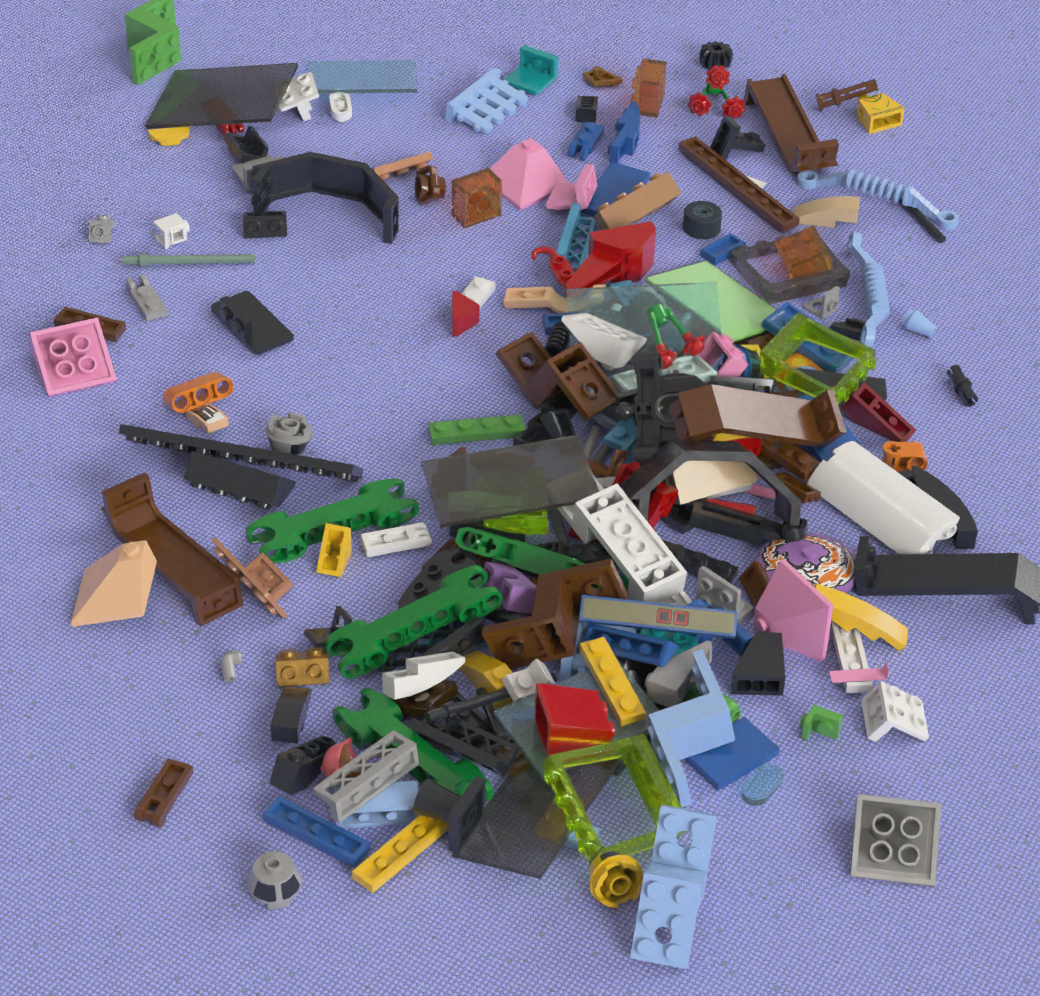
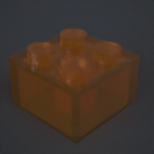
[631,58,667,118]
[451,168,502,228]
[774,225,834,287]

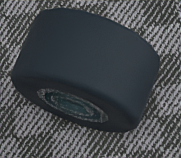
[683,201,722,239]

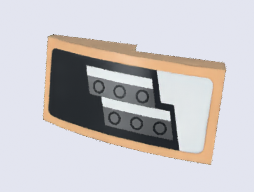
[185,404,229,434]

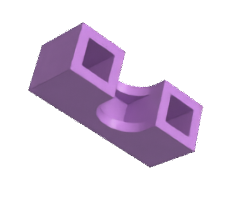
[482,561,537,614]

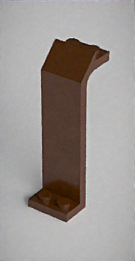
[744,74,839,172]
[669,384,847,448]
[101,472,244,627]

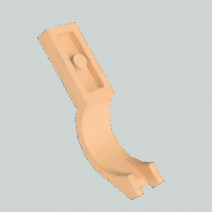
[504,284,606,314]

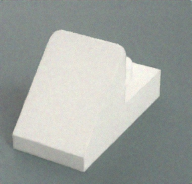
[502,659,556,703]

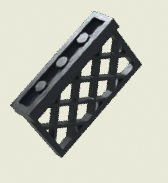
[378,616,485,673]

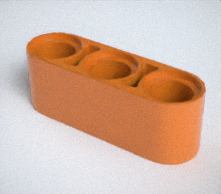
[163,372,234,413]

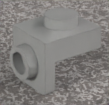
[89,214,116,243]

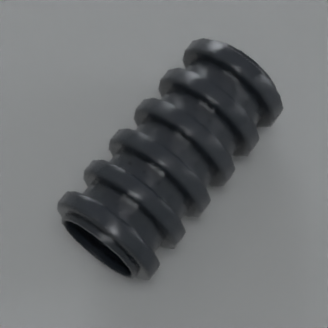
[544,322,572,357]

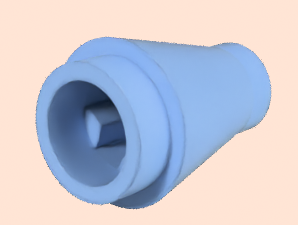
[902,309,938,339]

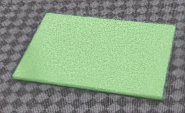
[645,260,777,343]

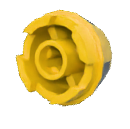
[589,851,643,908]

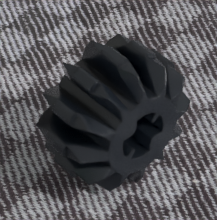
[699,41,733,70]

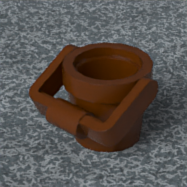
[414,165,446,205]

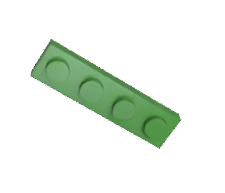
[428,414,526,445]

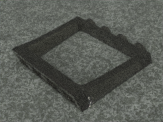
[728,231,850,305]

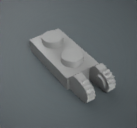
[125,274,168,322]

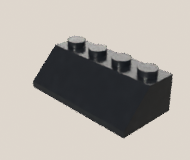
[183,451,296,509]

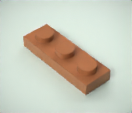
[373,151,433,180]

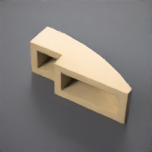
[793,196,860,228]

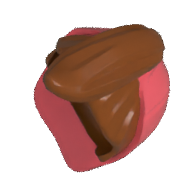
[320,738,361,778]

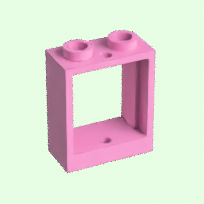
[698,331,748,386]

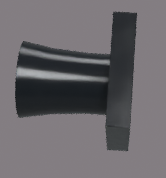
[413,776,486,854]

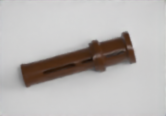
[815,78,878,112]

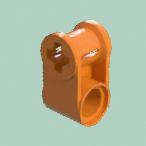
[881,441,928,472]

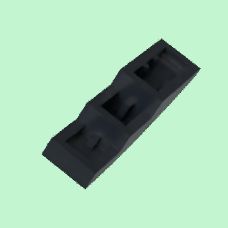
[513,391,578,455]

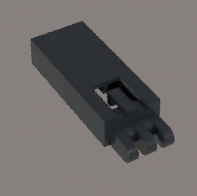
[688,499,782,545]

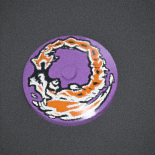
[758,533,856,593]

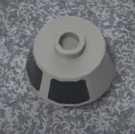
[265,412,313,455]
[246,851,302,909]

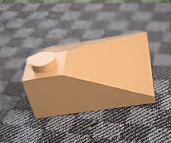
[70,540,157,627]

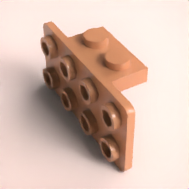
[212,537,294,619]

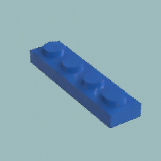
[263,796,370,867]

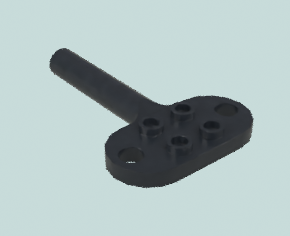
[398,548,531,624]

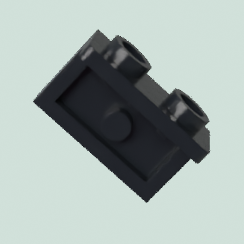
[224,126,269,163]

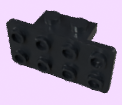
[211,291,294,355]

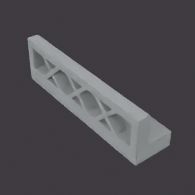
[313,730,419,823]

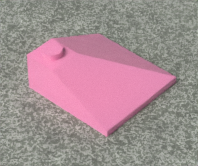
[481,138,569,210]
[29,318,117,397]
[753,559,833,662]

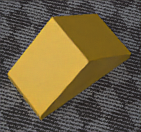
[316,523,352,577]

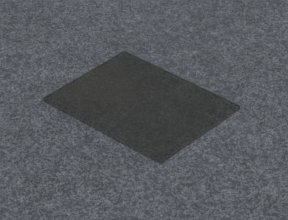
[145,63,298,129]

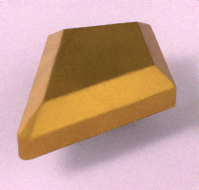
[583,66,623,87]

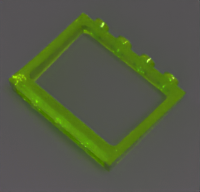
[760,313,877,405]
[542,734,685,866]

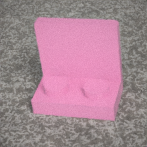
[546,164,597,210]

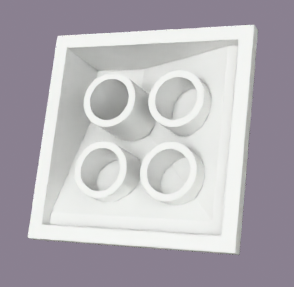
[561,313,647,370]

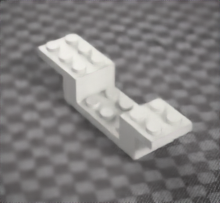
[545,468,692,606]

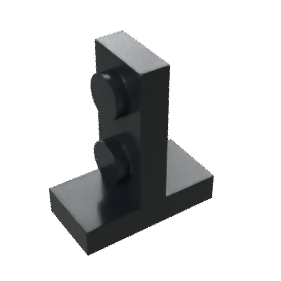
[710,116,766,160]

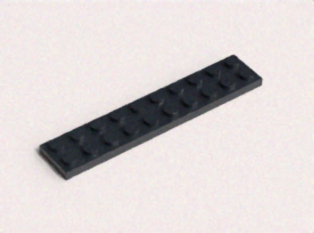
[119,424,363,482]

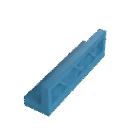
[557,203,597,272]

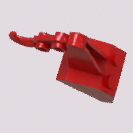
[531,221,656,299]

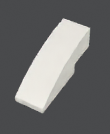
[382,652,465,699]

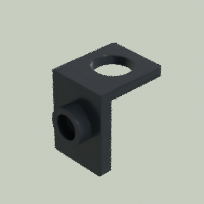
[304,606,352,648]

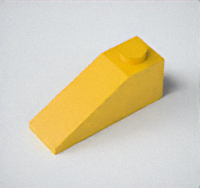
[459,650,513,712]

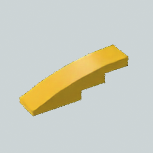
[813,583,908,651]

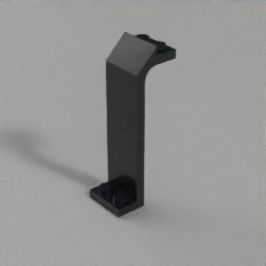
[853,536,1040,624]

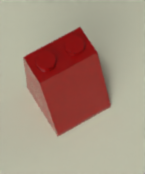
[534,683,615,760]

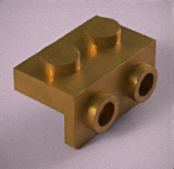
[275,647,330,687]

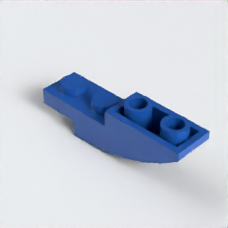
[608,101,640,163]

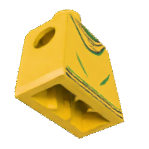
[856,93,904,134]

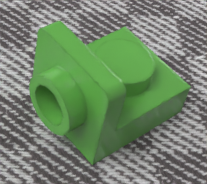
[799,704,843,741]

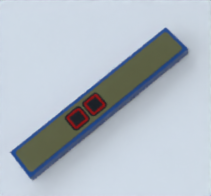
[579,595,738,639]

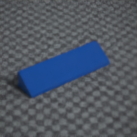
[582,623,679,667]

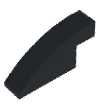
[911,466,978,549]

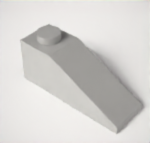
[645,640,712,707]

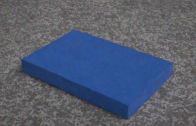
[685,717,780,791]

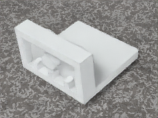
[861,681,929,742]

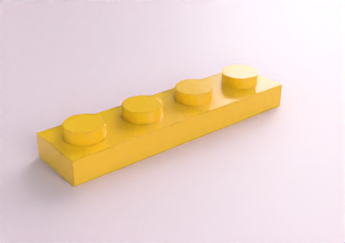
[580,637,646,727]
[352,815,449,893]

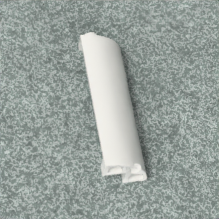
[807,441,960,554]

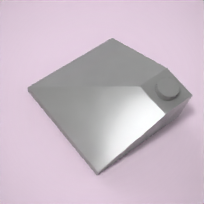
[850,794,942,887]

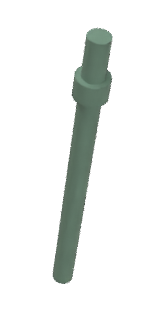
[122,253,255,267]

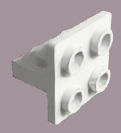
[274,72,319,122]

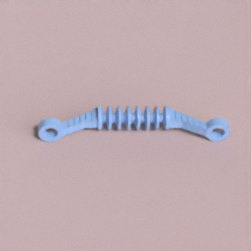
[797,169,959,230]
[847,232,890,349]

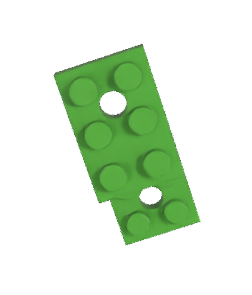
[125,0,181,85]

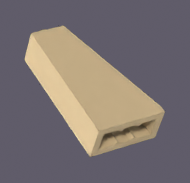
[665,461,758,505]

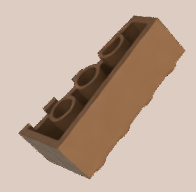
[593,171,682,230]

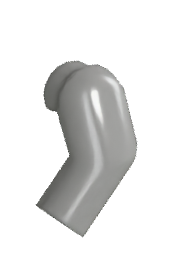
[221,650,242,683]

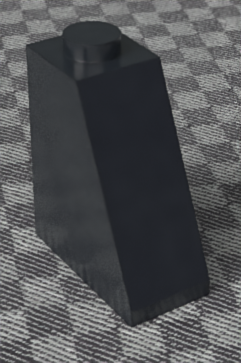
[731,632,786,696]

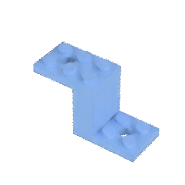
[647,649,735,808]
[630,805,717,969]

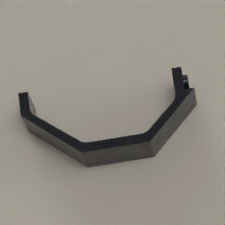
[250,152,399,244]
[619,440,802,526]

